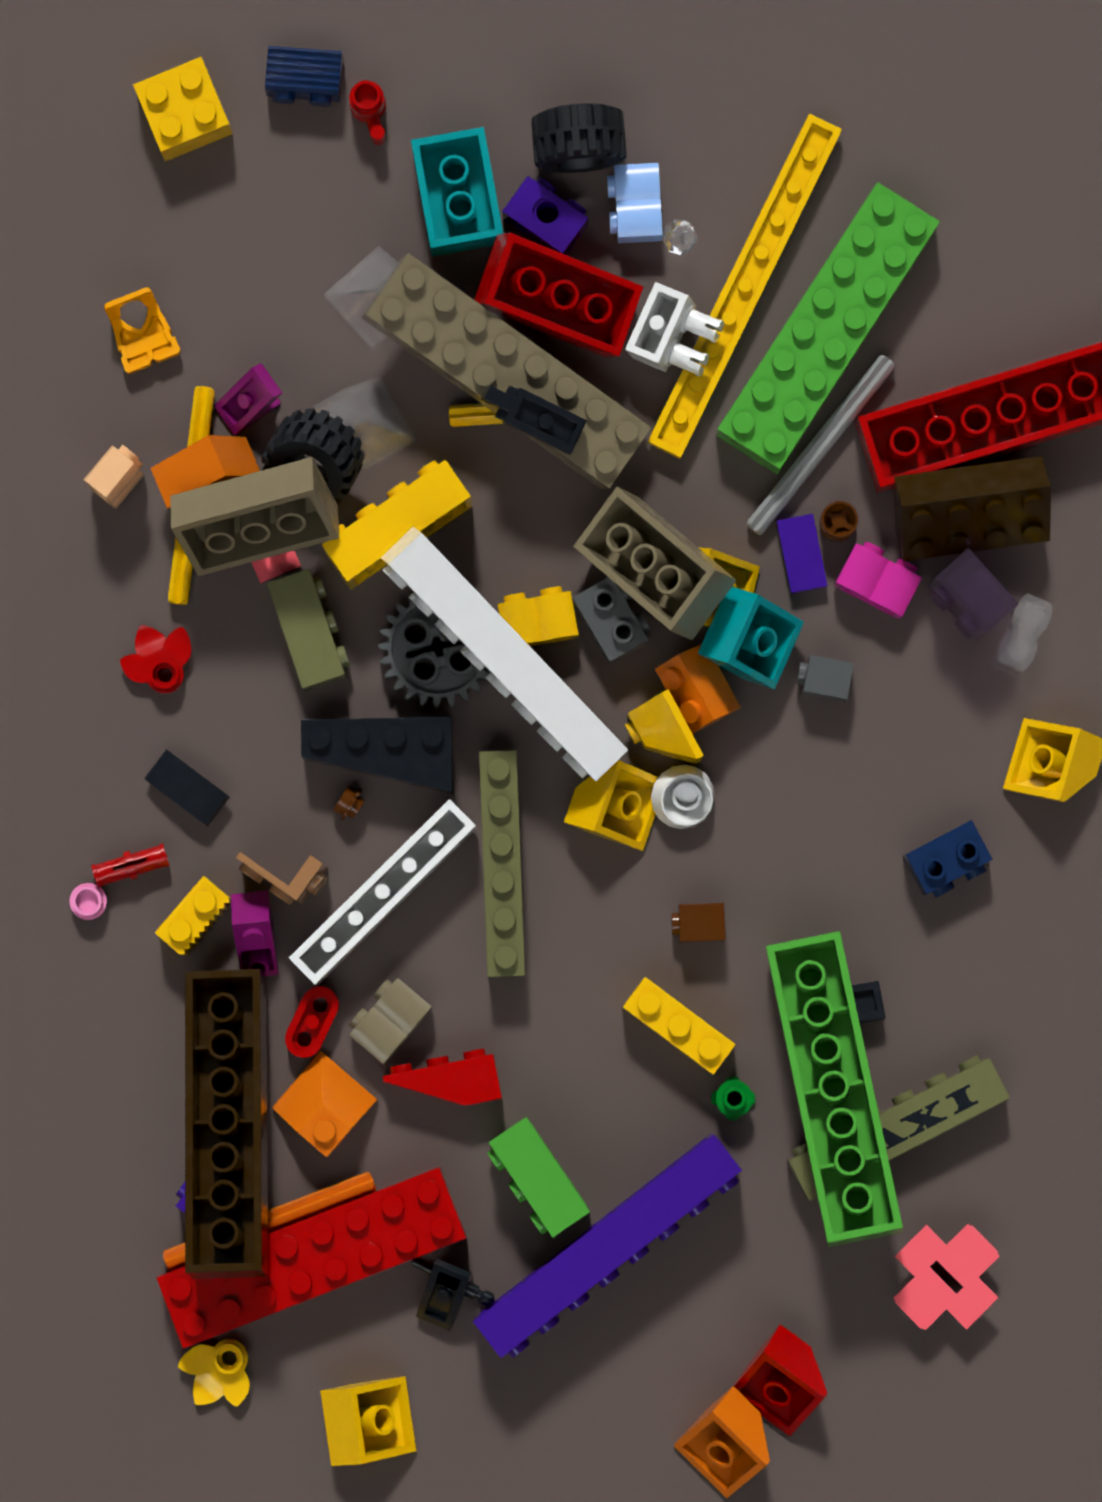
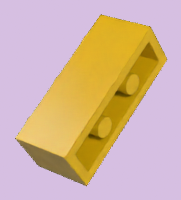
[622,977,736,1075]

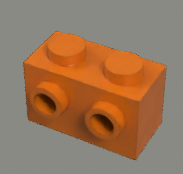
[655,644,741,734]

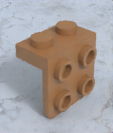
[235,852,328,905]

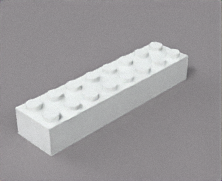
[381,527,628,781]

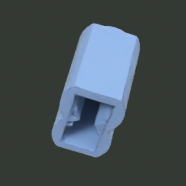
[607,163,663,244]

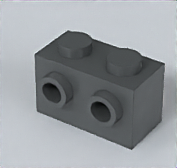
[572,577,651,665]

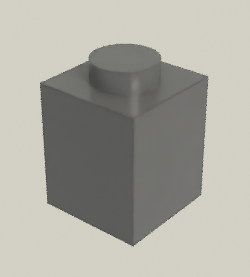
[796,654,854,703]

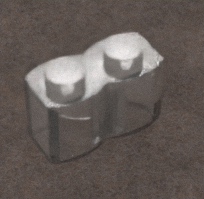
[993,593,1052,676]

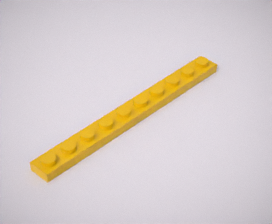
[647,113,842,459]

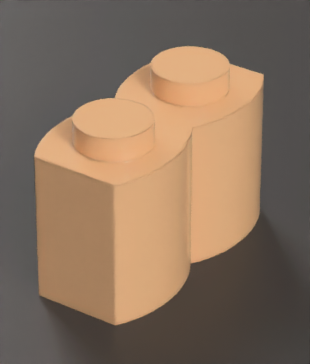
[83,445,144,509]

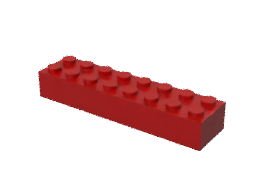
[855,342,1102,494]
[156,1167,467,1349]

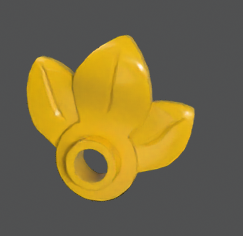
[178,1339,250,1407]

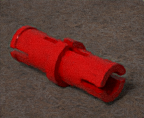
[91,843,170,888]

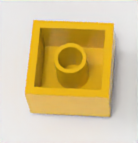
[133,57,233,162]

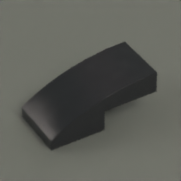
[144,749,230,827]

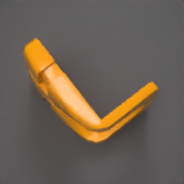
[104,287,181,375]

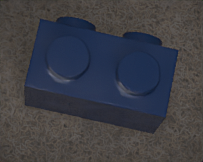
[902,820,993,898]

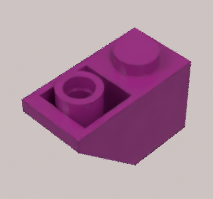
[231,890,279,977]

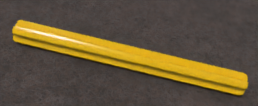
[168,386,215,605]

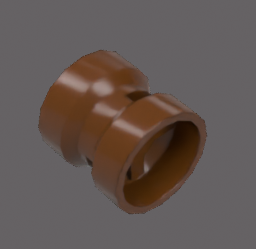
[819,501,858,542]

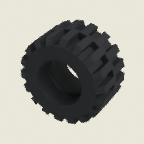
[531,103,627,173]
[262,409,364,505]

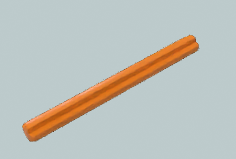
[162,1172,376,1271]

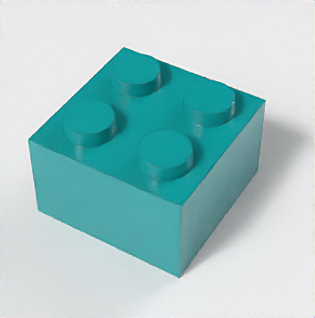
[698,587,804,690]

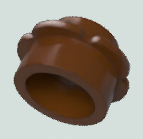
[333,785,365,820]

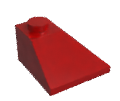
[733,1324,827,1436]

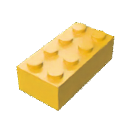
[322,460,473,590]

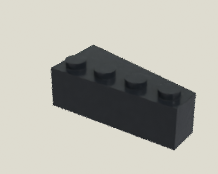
[301,717,453,795]

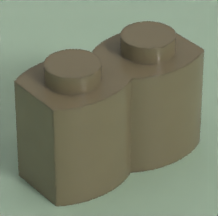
[349,978,432,1065]

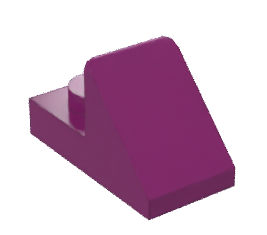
[214,363,282,435]

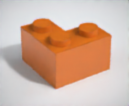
[150,435,260,509]

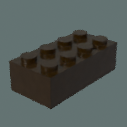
[894,456,1051,561]

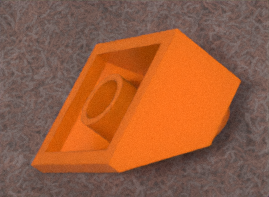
[272,1051,378,1157]
[673,1386,770,1499]

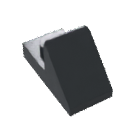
[416,1259,473,1331]

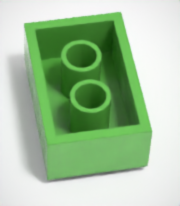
[487,1116,590,1238]

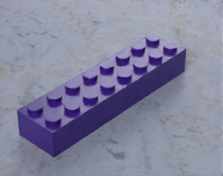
[473,1133,742,1358]

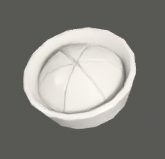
[651,765,715,829]

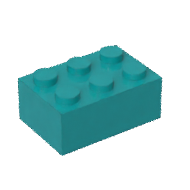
[411,127,504,257]

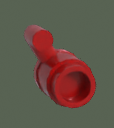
[349,80,386,145]

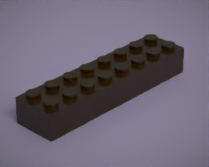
[185,969,268,1279]

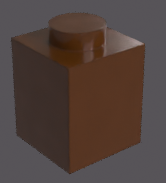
[671,902,726,943]

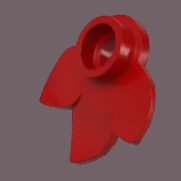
[120,625,192,694]

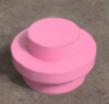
[69,883,107,920]

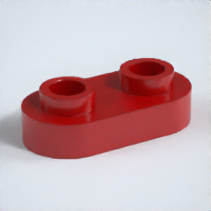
[285,986,339,1058]

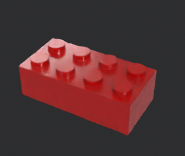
[474,232,644,358]

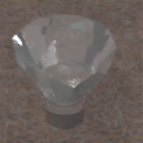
[662,219,698,256]

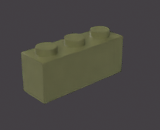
[267,569,350,692]

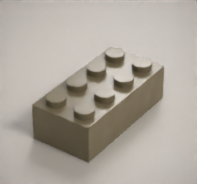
[170,457,340,576]
[573,487,736,640]

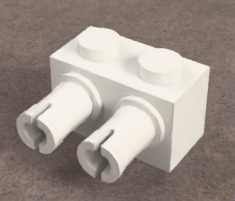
[625,282,724,377]

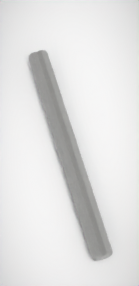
[746,355,895,535]

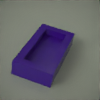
[776,513,828,595]

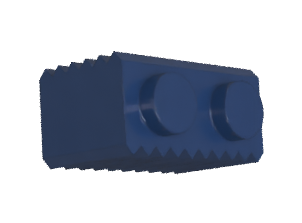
[265,46,343,107]

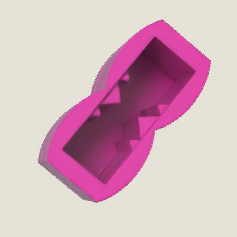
[834,541,922,619]

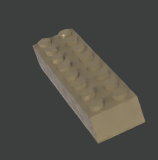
[361,253,651,490]

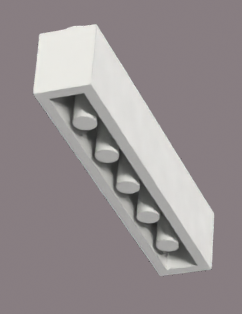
[289,799,477,986]

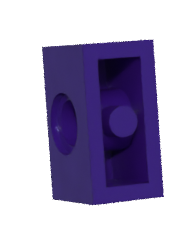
[502,176,588,255]

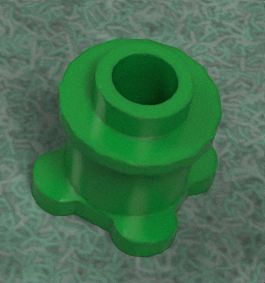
[710,1076,756,1121]

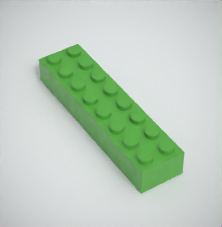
[716,182,940,476]
[766,931,903,1247]

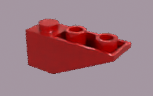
[382,1048,502,1106]

